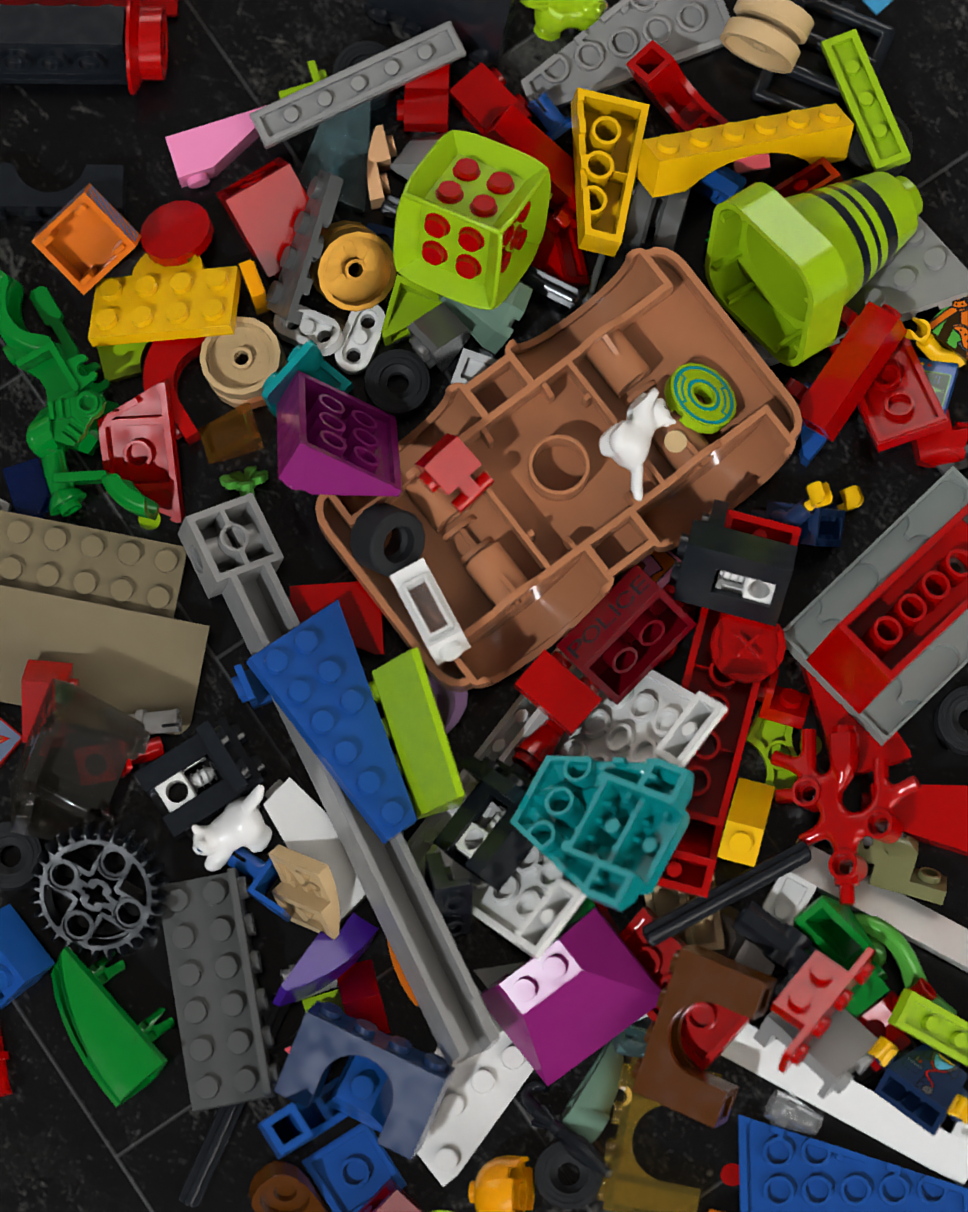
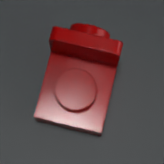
[756,669,811,730]

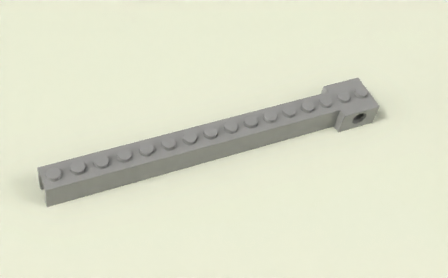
[177,492,501,1066]

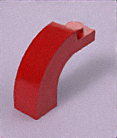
[626,40,729,133]
[143,337,206,446]

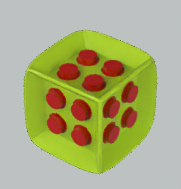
[393,130,551,310]

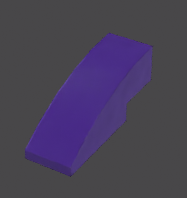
[273,912,378,1007]

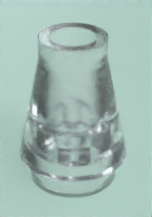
[763,1089,823,1137]

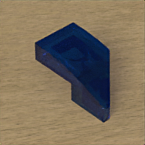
[2,458,51,518]

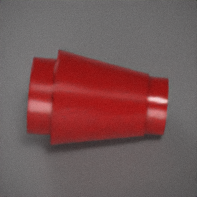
[512,719,564,777]

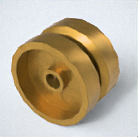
[309,220,397,312]

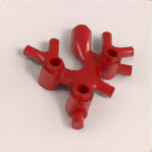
[771,725,921,905]

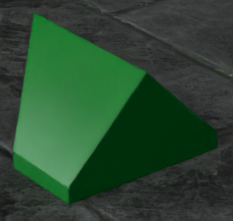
[793,895,875,971]

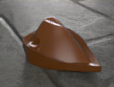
[248,1161,328,1212]

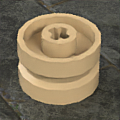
[719,0,815,74]
[199,316,288,410]

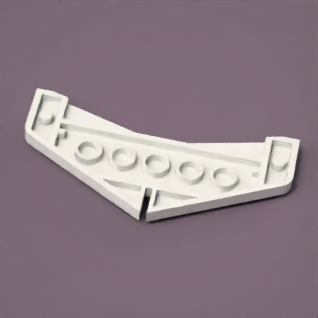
[417,961,648,1187]

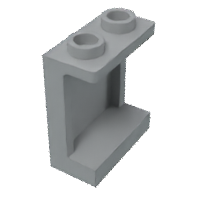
[753,1009,878,1099]

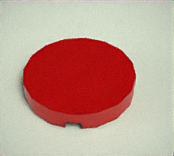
[140,200,214,266]
[709,614,786,684]

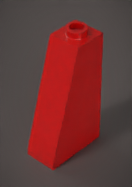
[799,663,912,776]
[861,783,968,856]

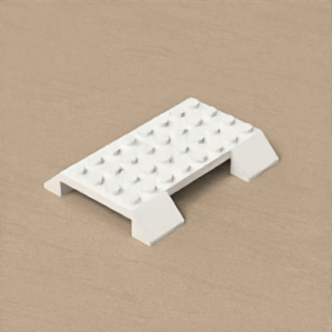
[407,633,728,959]

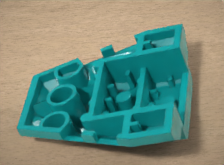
[510,755,694,912]

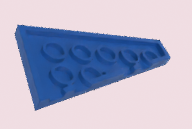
[246,600,417,845]

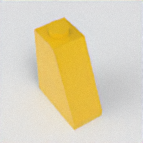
[717,777,776,867]

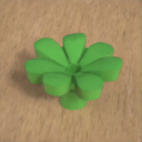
[219,466,268,499]

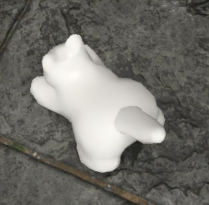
[599,387,677,501]
[191,784,272,872]

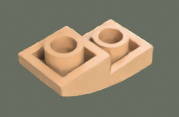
[367,125,397,210]

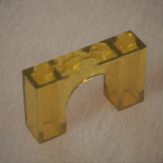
[596,1056,723,1212]

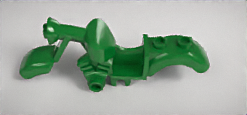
[0,270,159,520]

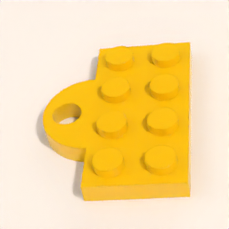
[88,254,242,347]

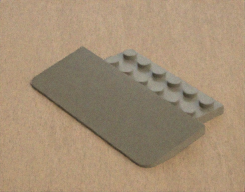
[0,510,210,735]

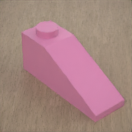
[165,106,265,189]

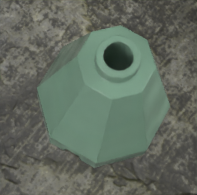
[439,280,533,354]

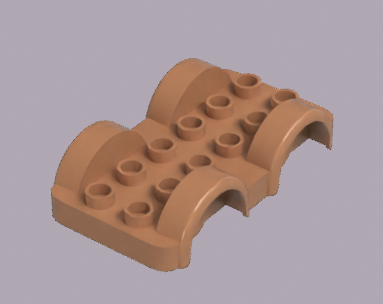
[315,247,802,692]

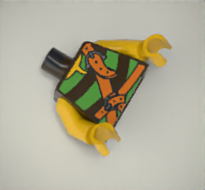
[904,296,968,370]

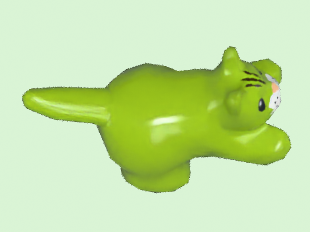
[519,0,608,41]

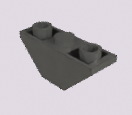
[407,303,471,372]

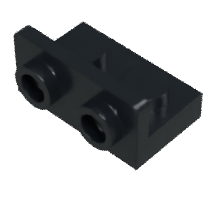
[424,852,473,937]

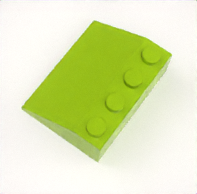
[368,647,465,820]

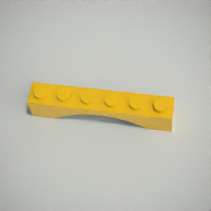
[636,103,854,198]

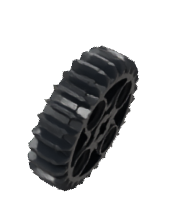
[28,820,170,960]

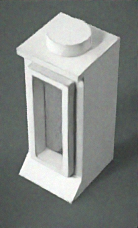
[390,558,471,665]

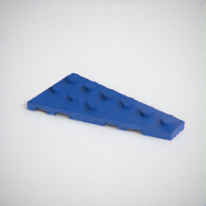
[737,1114,968,1212]

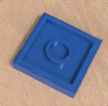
[302,1123,407,1212]

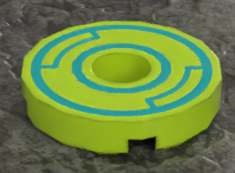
[664,363,737,434]

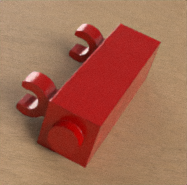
[481,104,577,235]
[785,301,907,442]

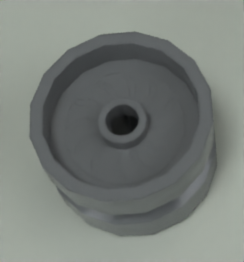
[622,180,693,251]

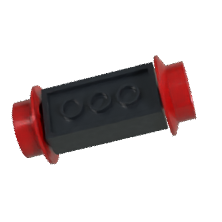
[0,0,168,95]

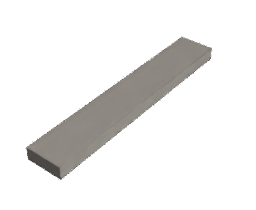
[250,20,466,149]

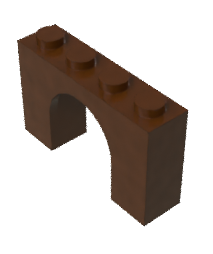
[631,944,777,1128]

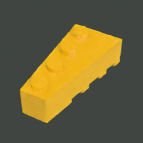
[571,87,650,257]

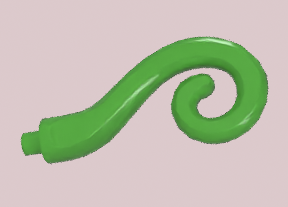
[853,912,957,1015]

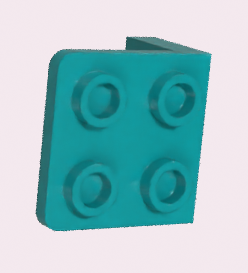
[261,339,354,418]

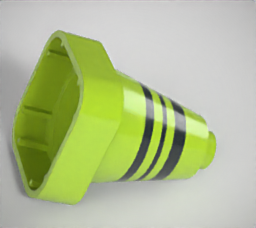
[705,171,923,367]

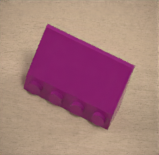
[277,370,402,496]

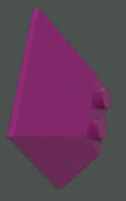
[480,906,662,1086]

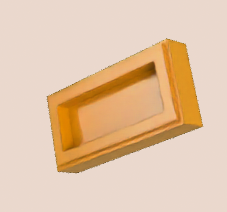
[239,259,269,315]

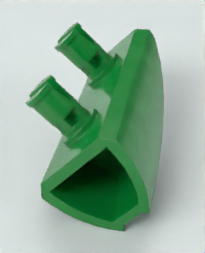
[51,946,175,1107]

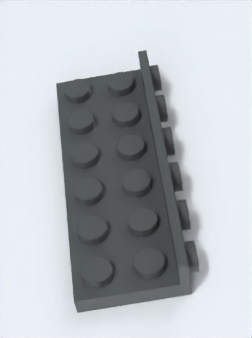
[160,868,280,1112]

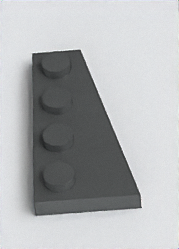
[267,169,344,326]

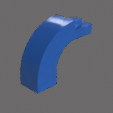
[258,1077,348,1159]

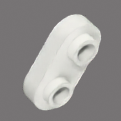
[273,304,344,356]
[335,305,385,375]

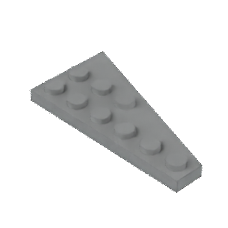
[520,0,730,118]
[743,216,968,367]

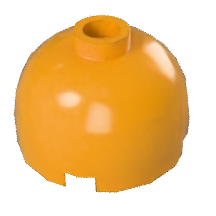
[468,1155,535,1212]

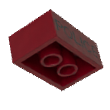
[556,564,697,705]

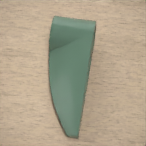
[559,1034,624,1143]

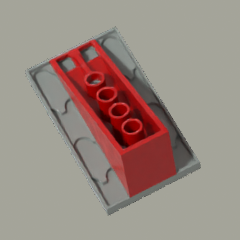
[783,466,968,746]

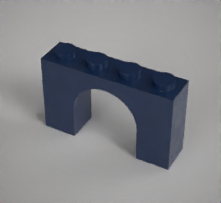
[274,1001,456,1160]

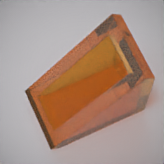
[199,403,264,464]

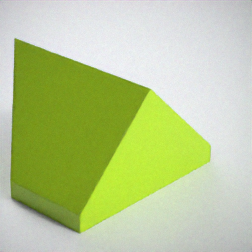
[381,274,442,346]

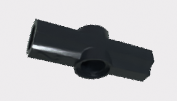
[731,900,826,975]

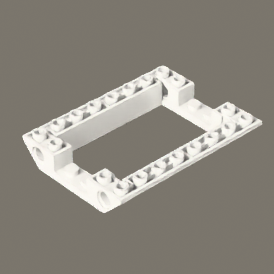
[720,838,968,1186]

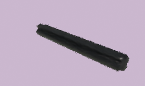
[642,841,812,946]

